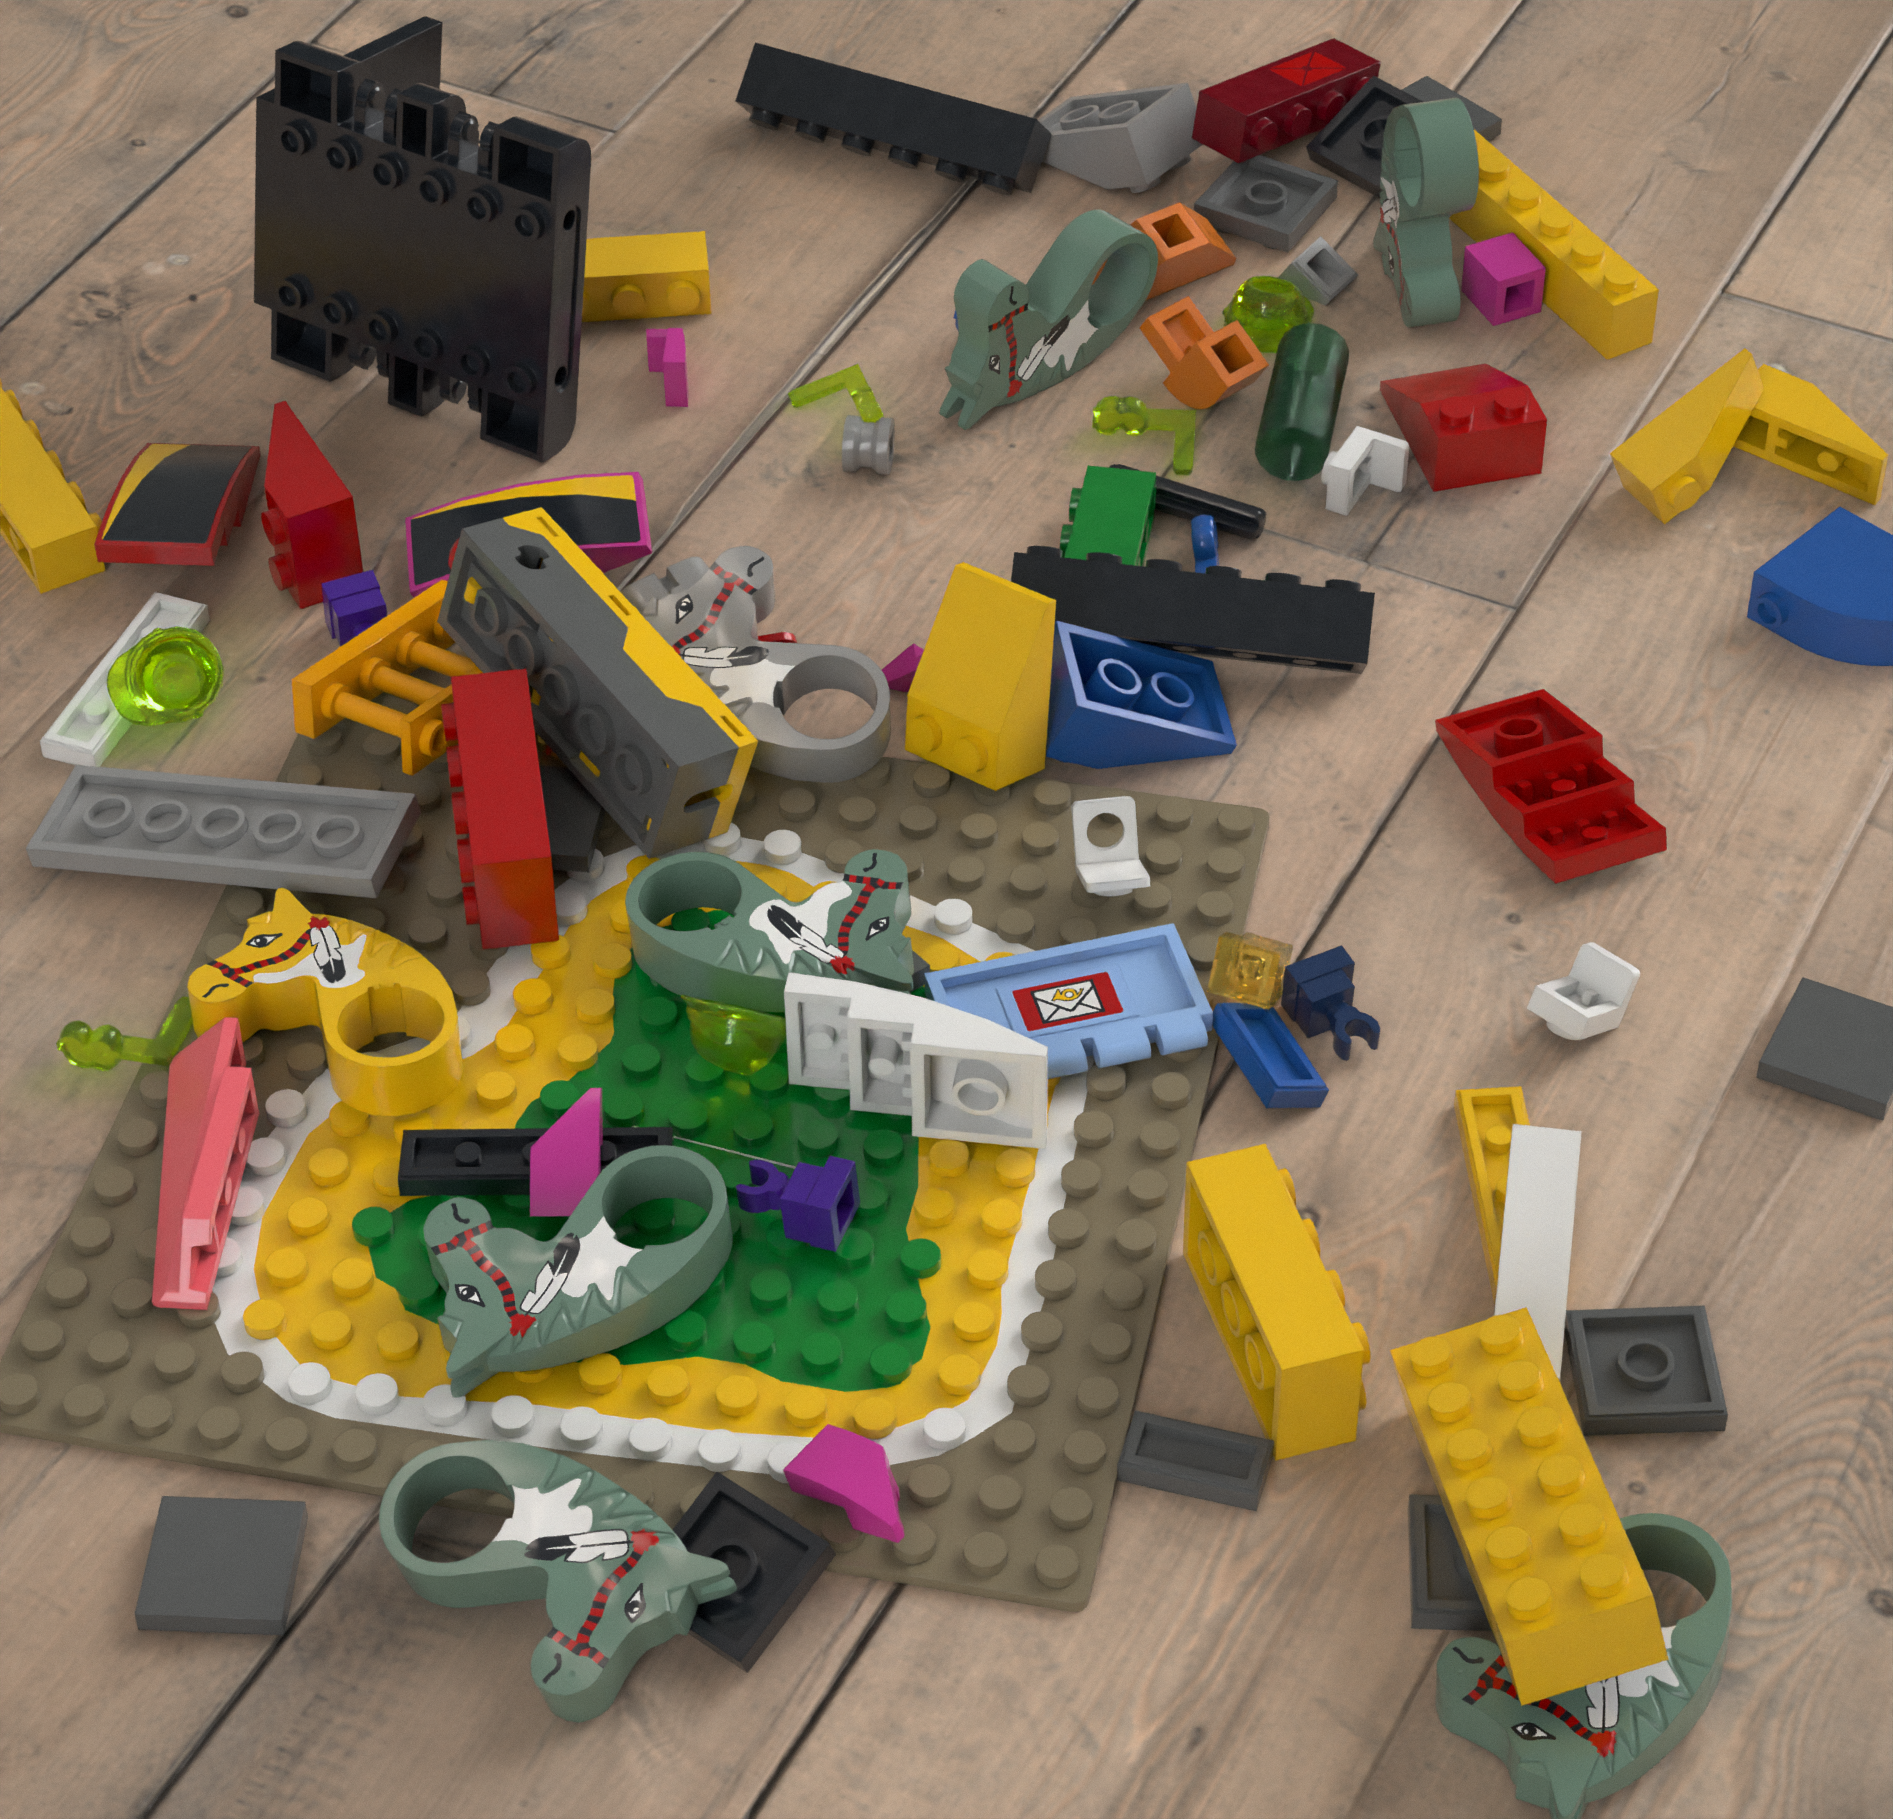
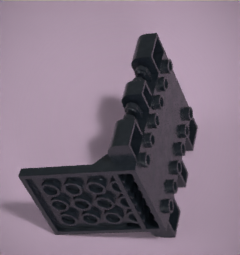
[254,16,591,463]

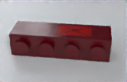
[1192,38,1381,163]

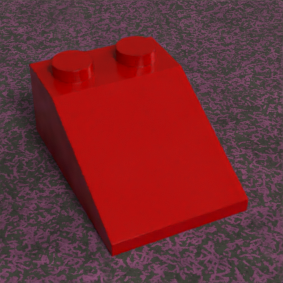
[1380,363,1547,492]
[261,401,364,609]

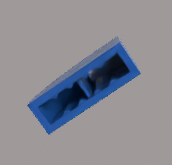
[1747,507,1893,666]

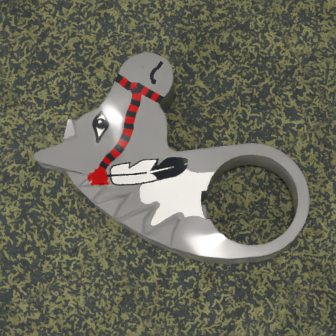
[641,546,891,782]

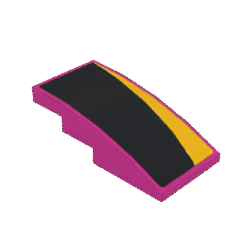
[405,472,652,598]

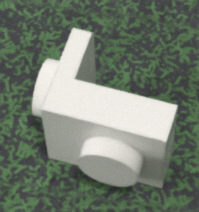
[1321,426,1409,516]
[1527,942,1640,1040]

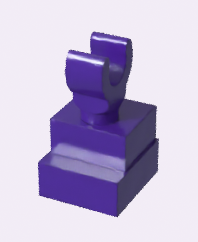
[321,570,387,647]
[736,1156,860,1252]

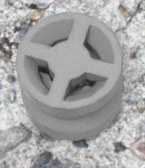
[842,415,895,475]

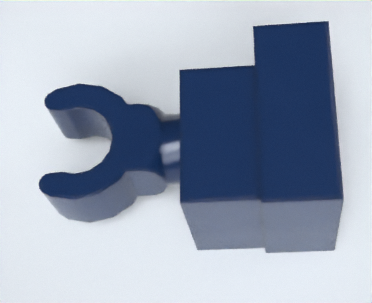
[1281,945,1380,1061]

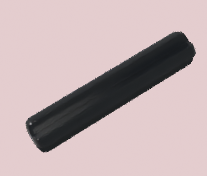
[1109,464,1266,539]

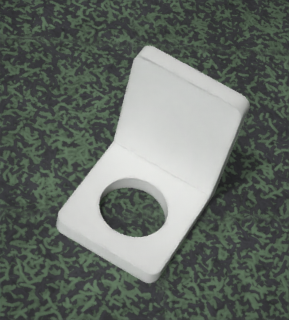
[1071,796,1150,896]

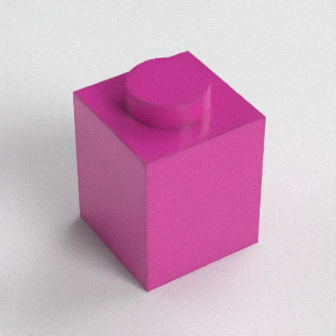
[1461,232,1546,326]

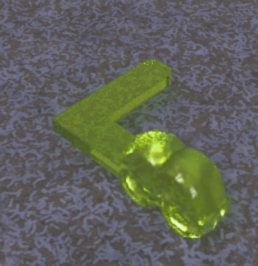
[788,364,884,423]
[1092,396,1196,475]
[56,996,193,1071]

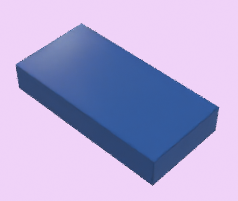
[1212,1003,1329,1108]

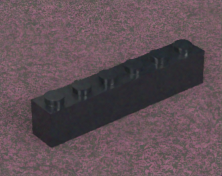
[735,42,1052,195]
[1011,545,1375,674]

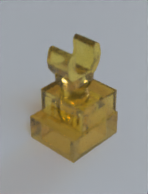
[1207,931,1293,1009]

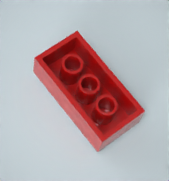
[441,668,559,950]

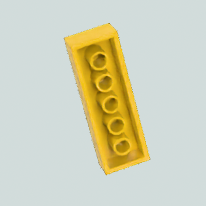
[1390,1307,1669,1706]

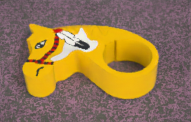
[187,888,463,1116]

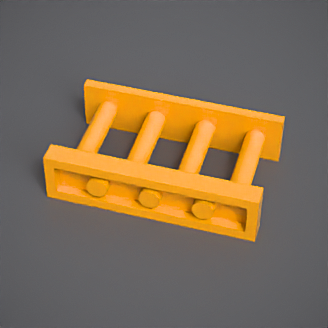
[292,580,483,776]

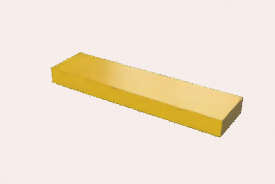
[1454,1086,1530,1306]

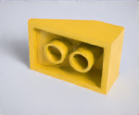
[905,562,1056,791]

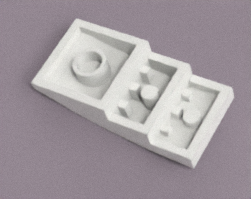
[784,972,1048,1149]

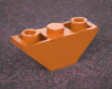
[1092,202,1237,301]

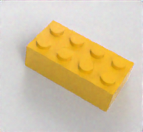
[1183,1143,1371,1461]

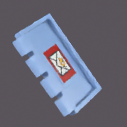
[924,923,1213,1079]

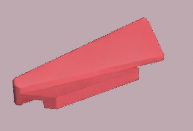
[152,1017,259,1310]

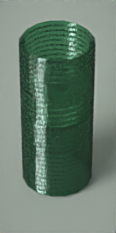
[1255,323,1349,481]

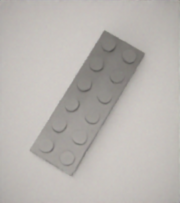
[26,765,421,898]

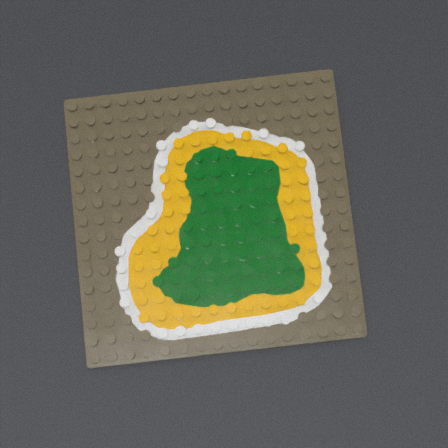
[0,692,1270,1612]

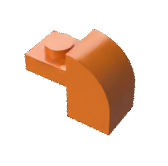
[1139,296,1269,409]

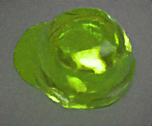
[1222,276,1314,353]
[107,626,224,727]
[681,994,787,1075]

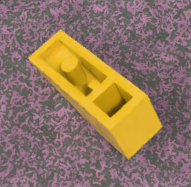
[1610,348,1764,525]
[1733,364,1888,505]

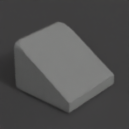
[1275,237,1358,306]

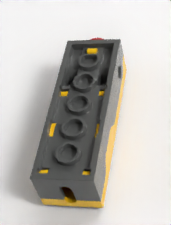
[437,507,758,859]

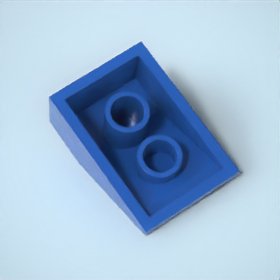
[1046,621,1237,769]

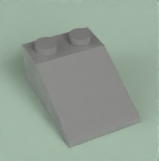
[1038,83,1203,193]

